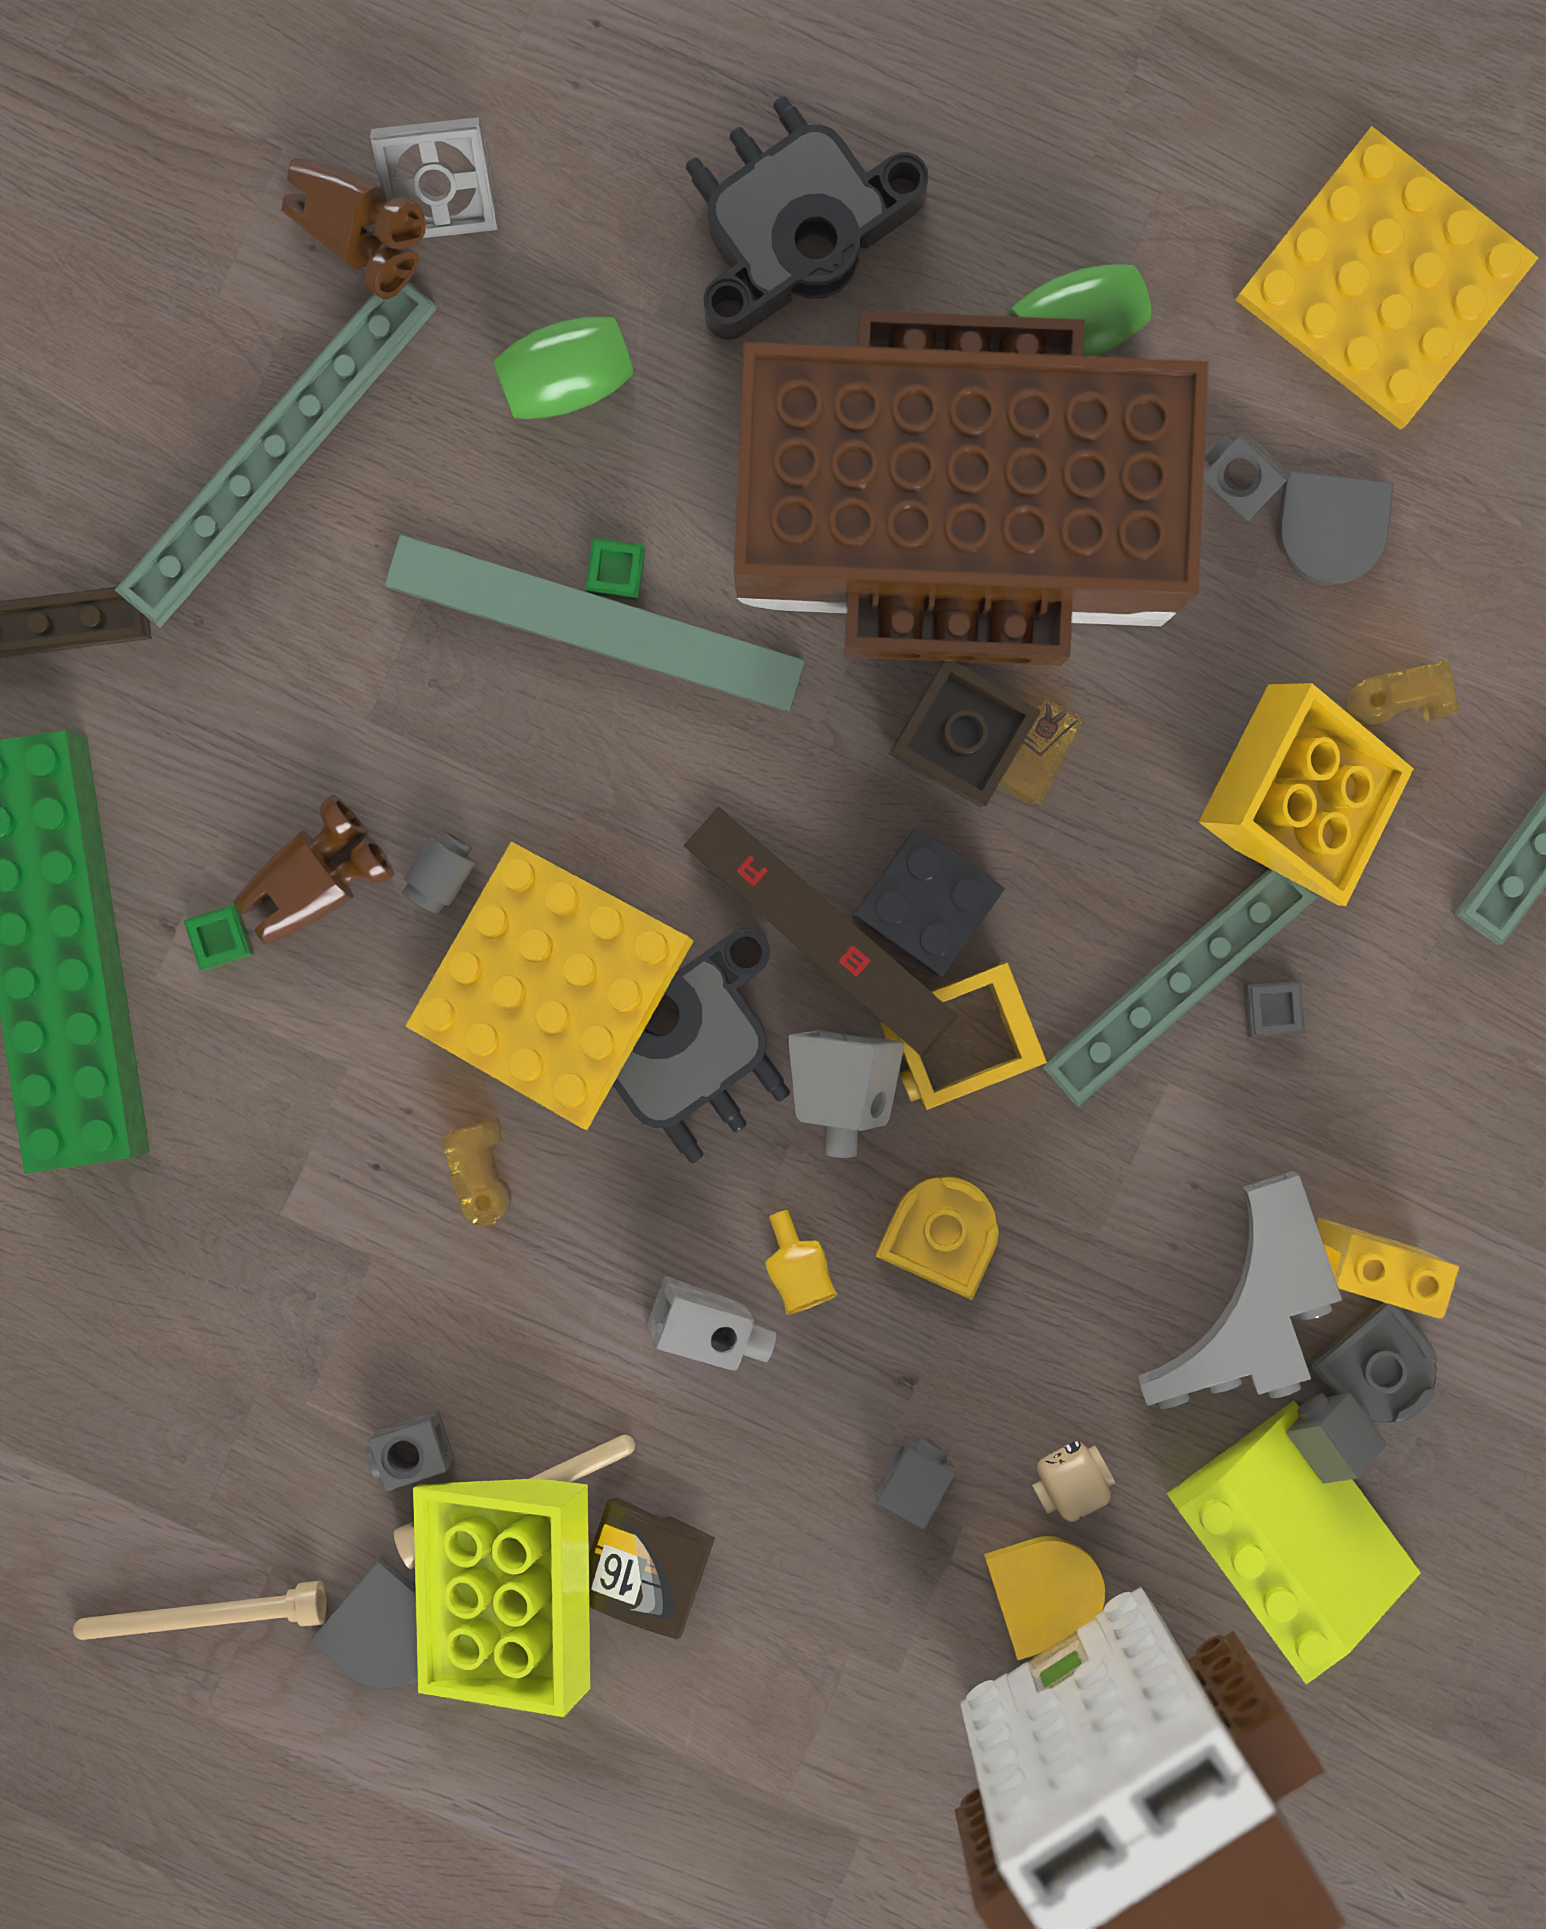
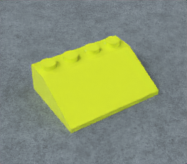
[1166,1400,1421,1685]
[413,1478,591,1717]

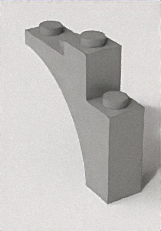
[1138,1171,1342,1409]

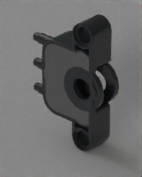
[686,96,928,340]
[613,928,790,1163]

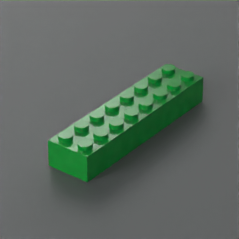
[0,730,150,1174]

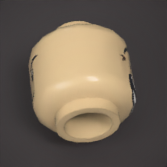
[1032,1441,1116,1522]

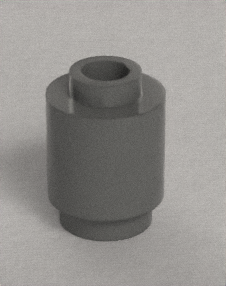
[402,831,476,914]

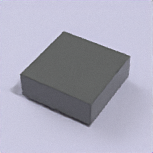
[1244,980,1305,1038]

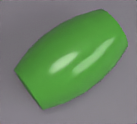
[1008,264,1151,357]
[493,316,634,419]

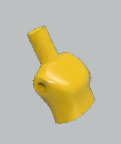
[765,1210,838,1315]

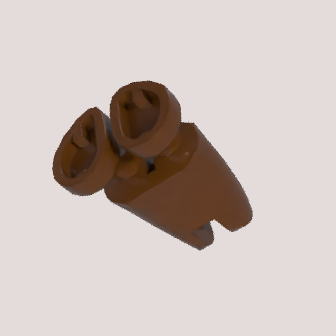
[281,158,426,299]
[233,795,395,944]

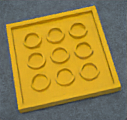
[1235,126,1539,430]
[405,841,694,1130]

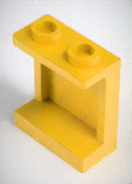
[1316,1217,1459,1319]

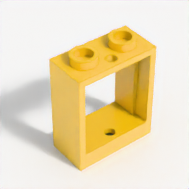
[880,962,1047,1110]

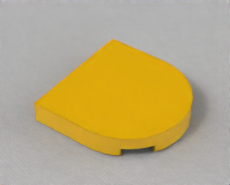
[875,1176,999,1300]
[984,1536,1105,1660]

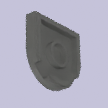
[1277,471,1394,586]
[1307,1300,1437,1423]
[309,1556,418,1689]

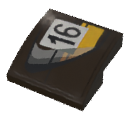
[589,1498,715,1639]

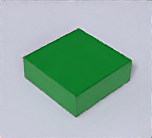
[585,538,646,601]
[184,904,255,971]

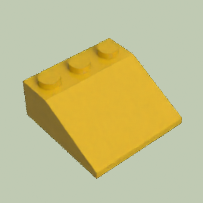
[1199,683,1414,906]

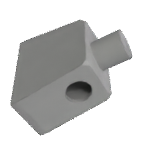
[789,1030,904,1158]
[647,1275,776,1370]

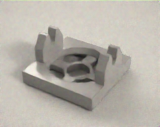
[370,117,498,238]

